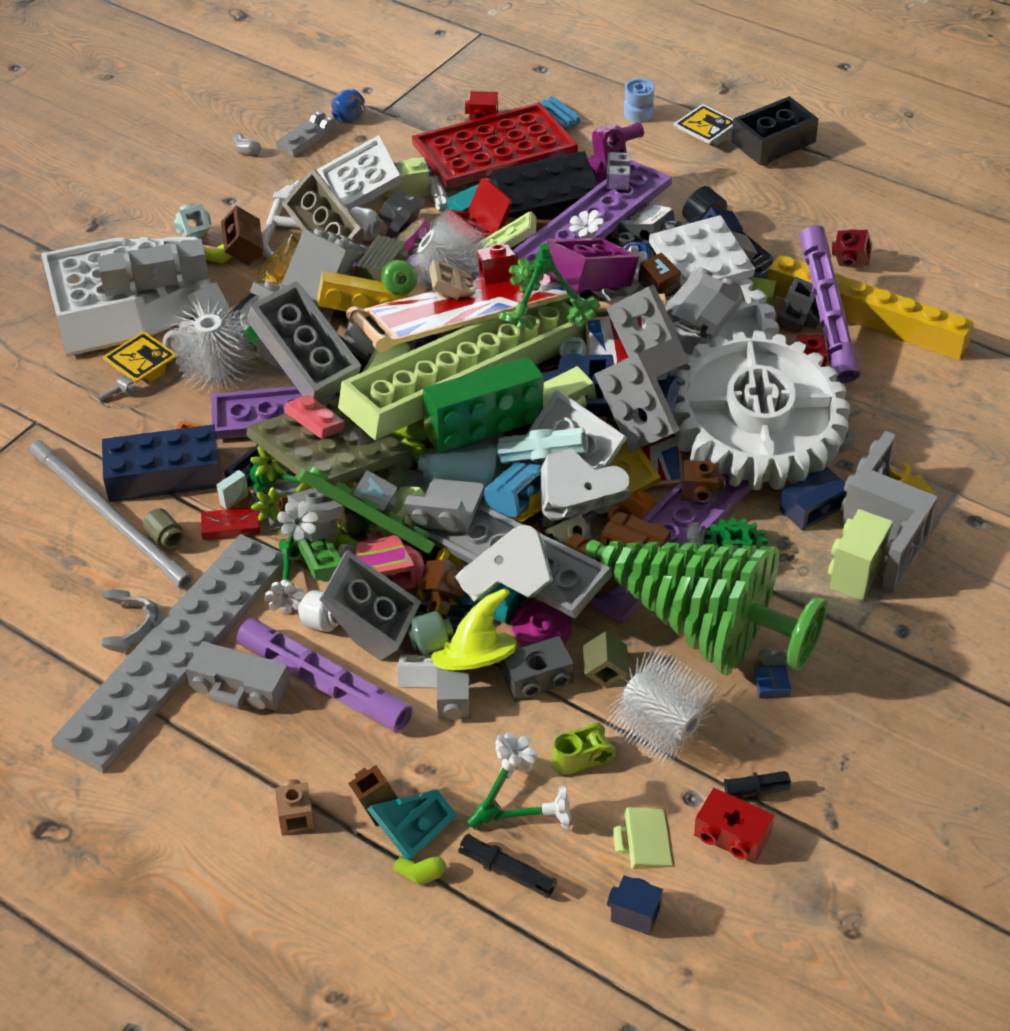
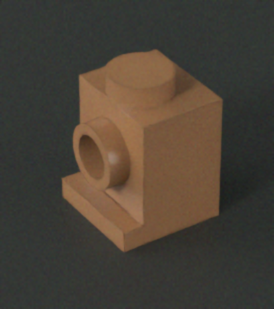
[275,779,315,835]

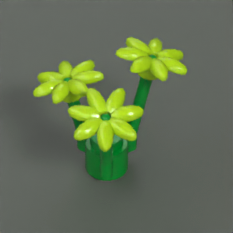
[250,446,312,522]

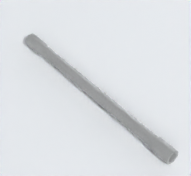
[29,440,193,589]

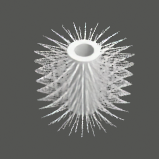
[406,209,494,291]
[168,300,257,393]
[605,647,719,766]

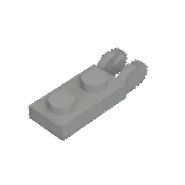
[276,111,337,157]

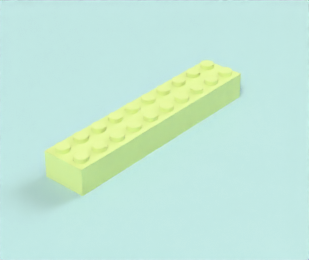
[338,300,587,441]

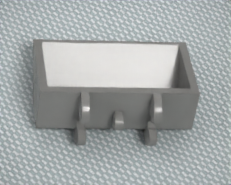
[97,239,209,297]

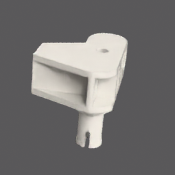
[539,448,631,529]
[455,525,553,602]

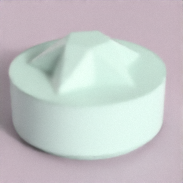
[559,337,588,357]

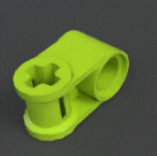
[552,723,617,776]

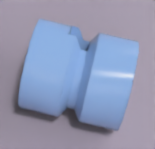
[624,78,655,123]

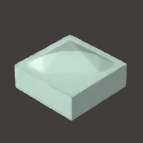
[217,470,249,510]

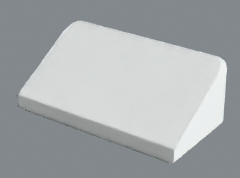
[397,654,441,688]

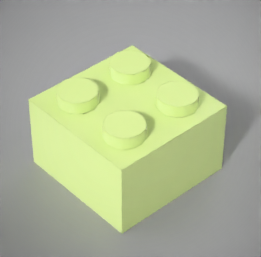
[827,509,893,601]

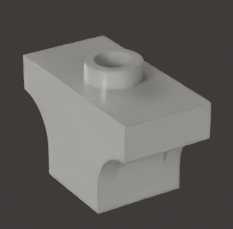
[287,488,344,542]

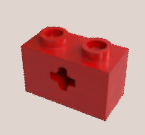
[694,787,775,864]

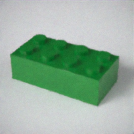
[423,356,544,453]

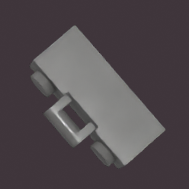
[186,641,291,710]

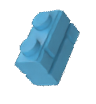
[484,462,542,517]

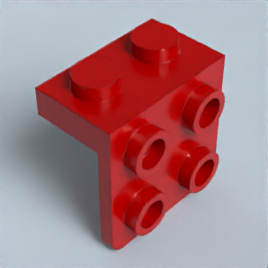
[446,178,513,245]

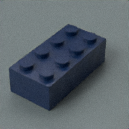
[102,424,222,502]

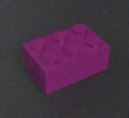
[546,238,639,293]

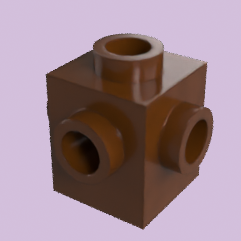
[681,460,724,503]

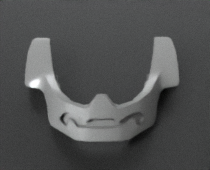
[101,589,163,653]

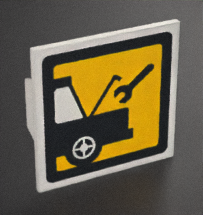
[673,104,733,146]

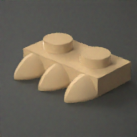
[429,259,475,300]

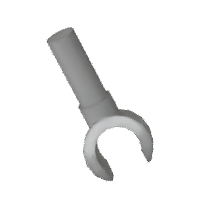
[97,376,137,402]

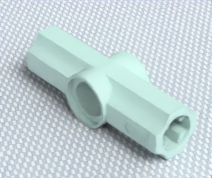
[497,428,588,464]

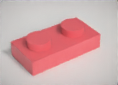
[285,395,345,439]

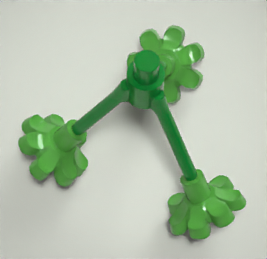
[499,243,601,330]

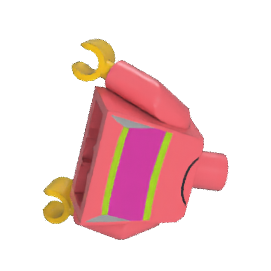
[354,531,432,601]

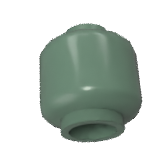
[408,611,454,655]

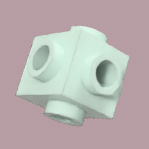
[174,203,212,239]

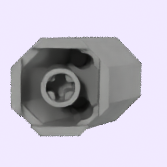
[665,267,743,339]

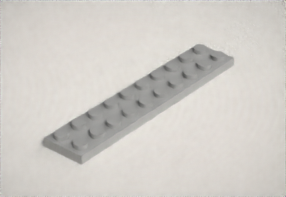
[402,469,613,618]
[51,534,284,773]

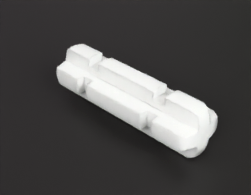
[429,175,449,212]

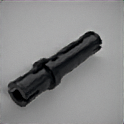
[458,833,557,899]

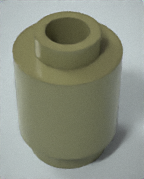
[143,508,184,550]

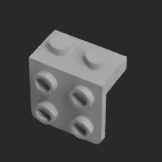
[404,479,485,532]

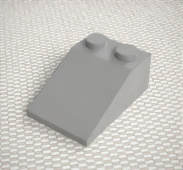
[319,550,421,661]

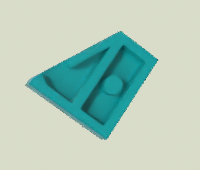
[367,789,457,859]

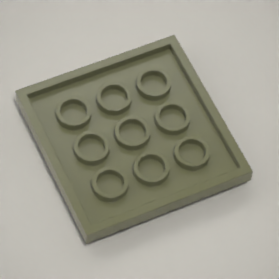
[247,398,410,492]

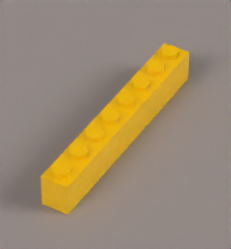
[768,254,974,360]

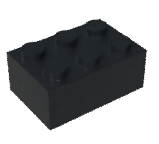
[731,96,819,165]

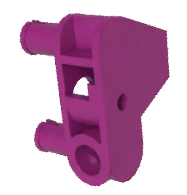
[588,122,644,185]

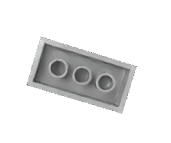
[248,281,361,402]

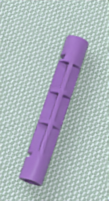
[799,225,861,383]
[236,618,413,733]

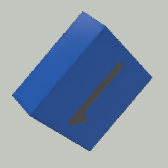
[754,665,792,699]

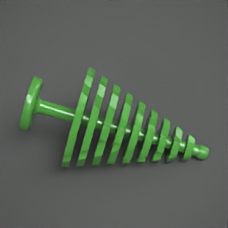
[585,540,828,676]

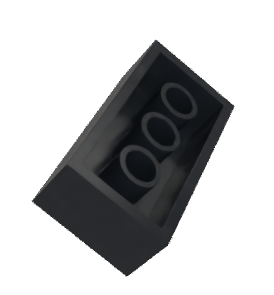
[490,151,598,227]

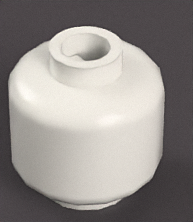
[349,206,382,241]
[298,590,340,632]

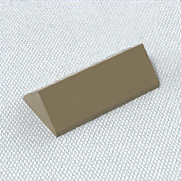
[282,168,364,245]

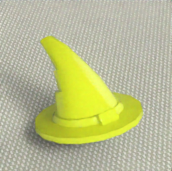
[431,588,518,670]

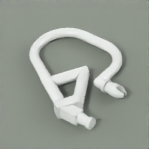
[262,180,300,266]

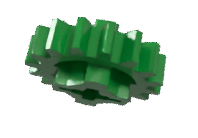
[704,517,768,550]

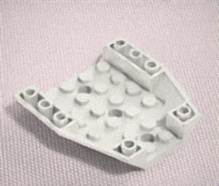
[41,237,211,356]

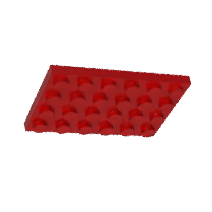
[412,102,578,188]

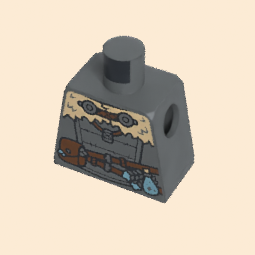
[618,203,682,247]

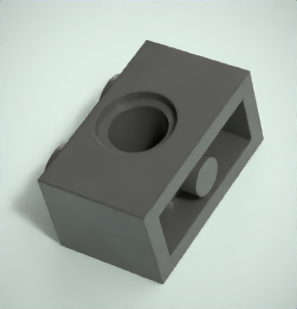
[501,636,574,701]

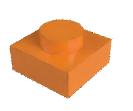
[620,491,657,518]

